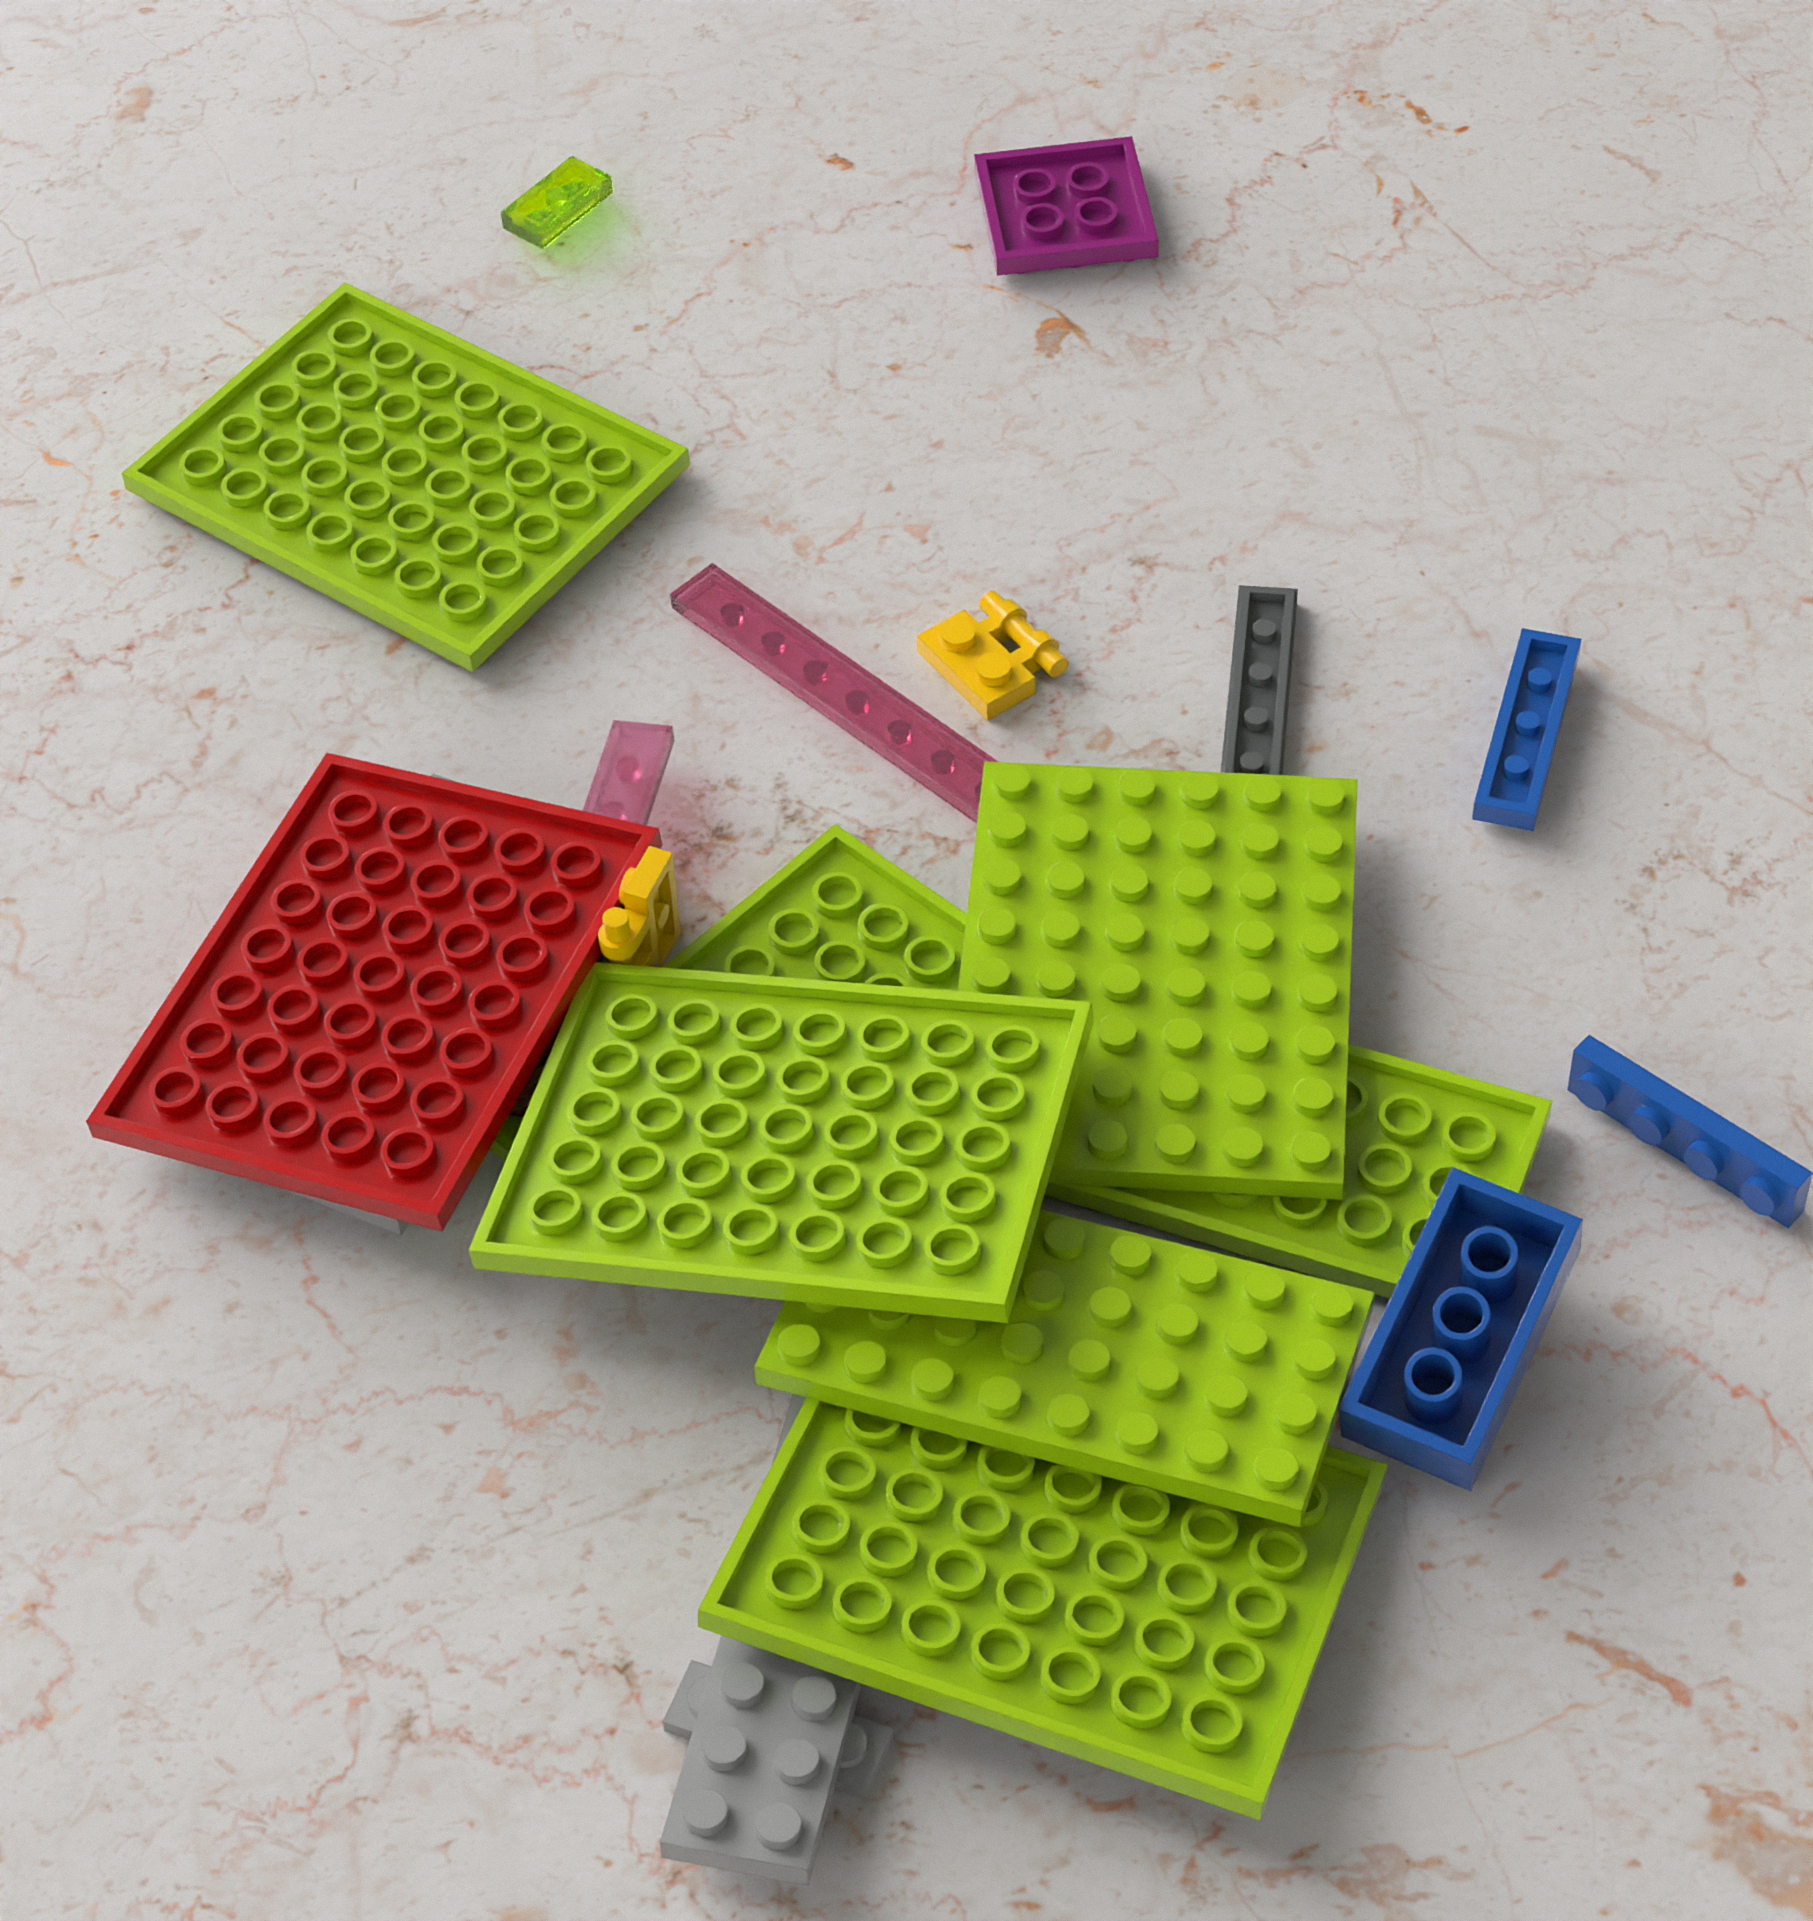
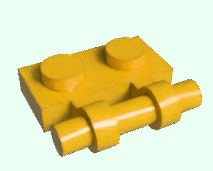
[916,590,1069,721]
[598,846,681,967]

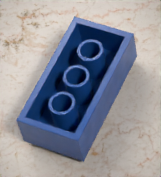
[1338,1167,1583,1492]

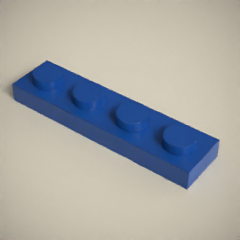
[1472,628,1582,831]
[1567,1035,1813,1229]

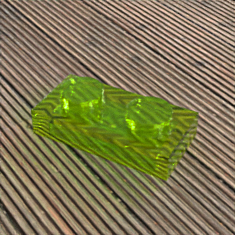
[501,156,613,249]

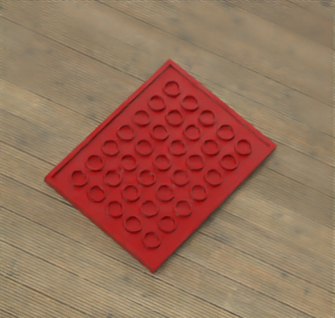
[86,752,663,1232]

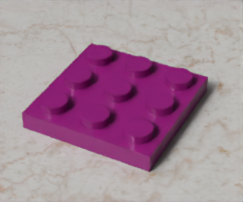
[974,136,1159,276]

